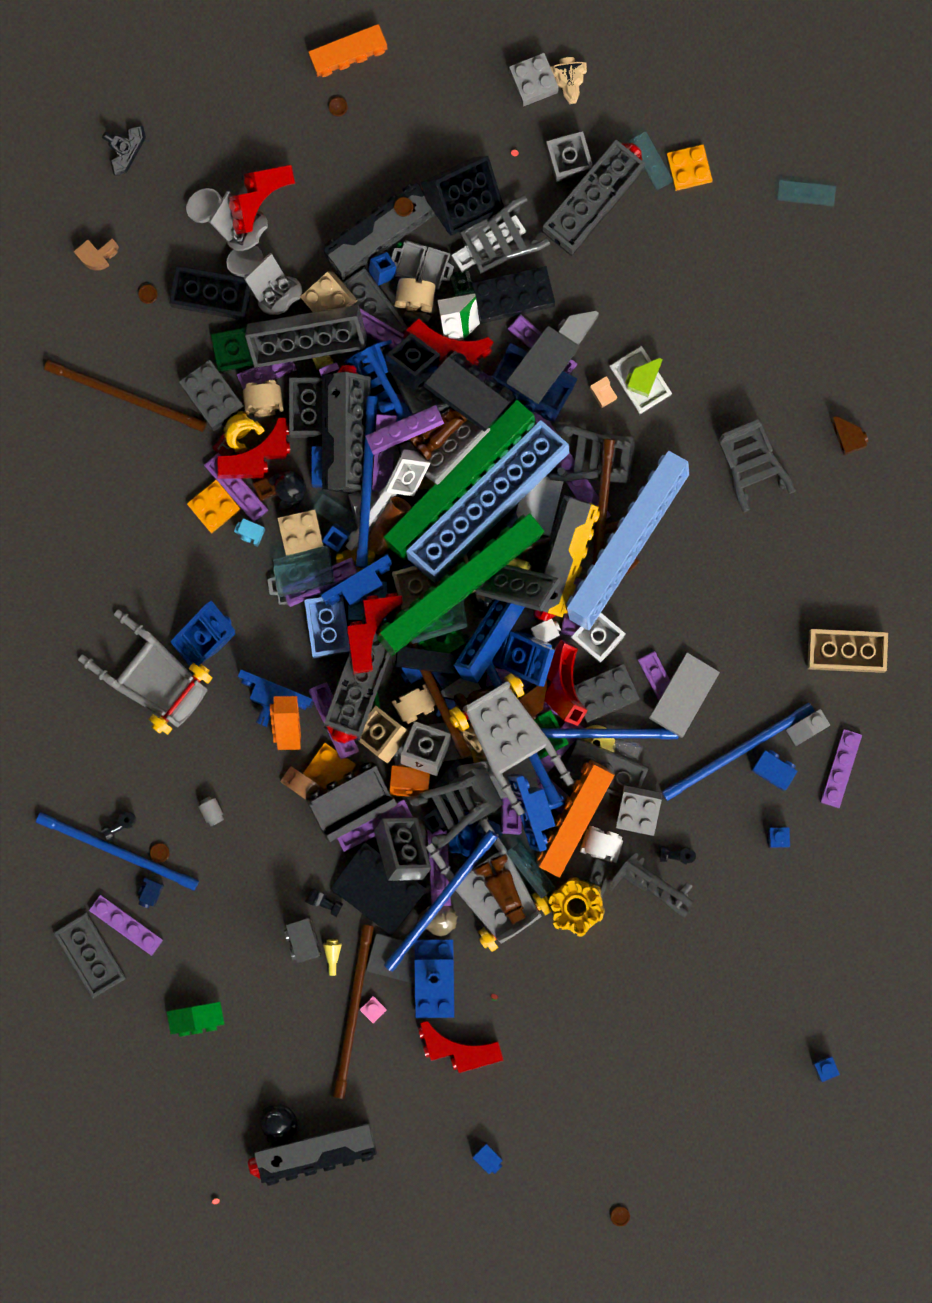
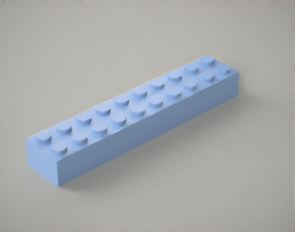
[406,420,569,584]
[566,450,689,631]

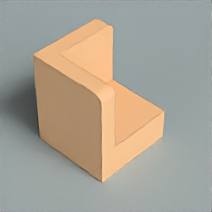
[590,376,617,408]

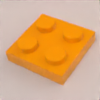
[666,144,713,191]
[187,480,241,534]
[303,743,356,788]

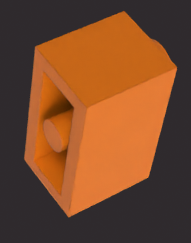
[390,765,430,797]

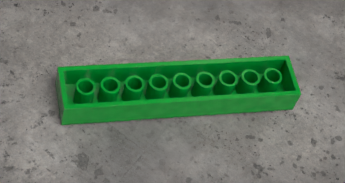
[384,400,536,562]
[377,514,545,657]

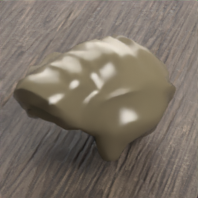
[417,905,458,936]

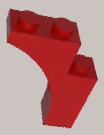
[229,165,295,235]
[403,319,494,365]
[217,418,290,479]
[347,593,403,674]
[544,640,588,726]
[418,1021,504,1073]

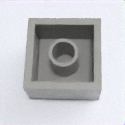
[509,53,559,107]
[546,131,593,182]
[401,721,451,776]
[616,785,662,836]

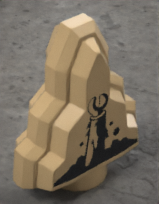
[550,57,587,104]

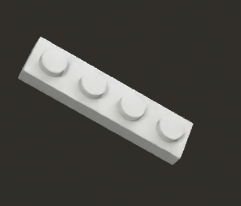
[452,215,526,272]
[346,487,397,551]

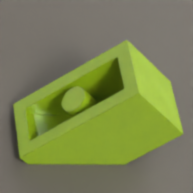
[625,358,663,398]

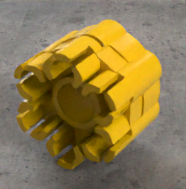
[549,877,605,936]

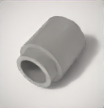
[198,797,224,827]

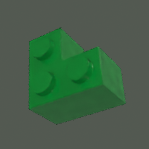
[167,1002,224,1037]

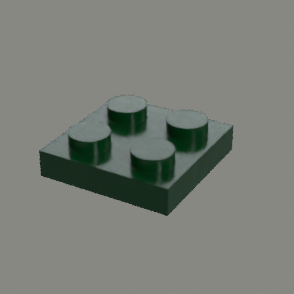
[211,328,254,372]

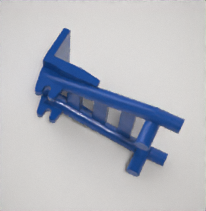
[345,340,405,430]

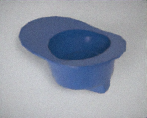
[449,812,478,857]

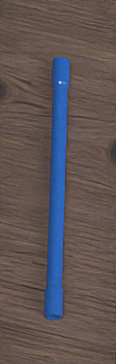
[356,396,378,568]
[486,661,562,806]
[661,703,815,801]
[540,728,678,739]
[36,812,199,891]
[384,830,498,972]

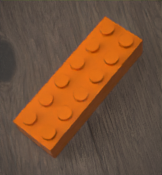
[535,759,615,878]

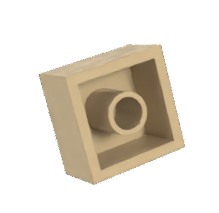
[300,272,358,312]
[278,510,324,558]
[359,706,410,763]

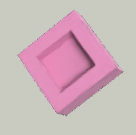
[360,996,387,1023]

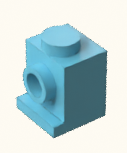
[234,519,265,547]

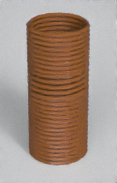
[368,497,412,555]

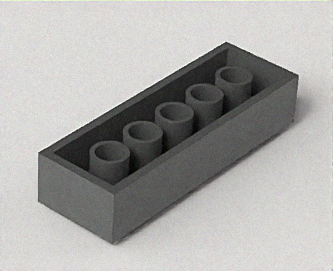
[245,305,368,368]

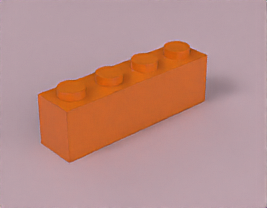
[308,24,387,77]
[270,696,301,750]

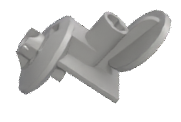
[186,188,268,251]
[226,246,302,315]

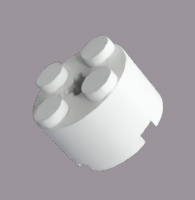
[580,826,623,863]

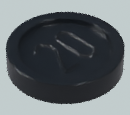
[453,853,470,869]

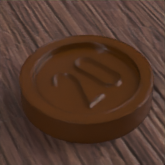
[329,97,348,117]
[394,197,413,217]
[138,285,158,304]
[150,843,170,863]
[611,1207,630,1227]

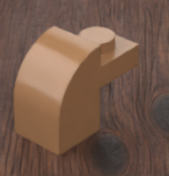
[74,239,119,270]
[280,766,324,800]

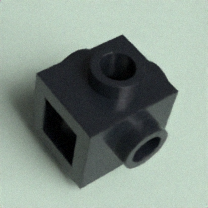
[422,803,458,834]

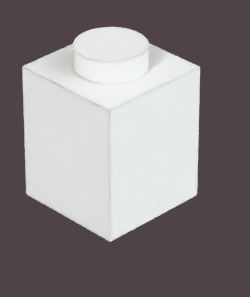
[531,619,561,643]

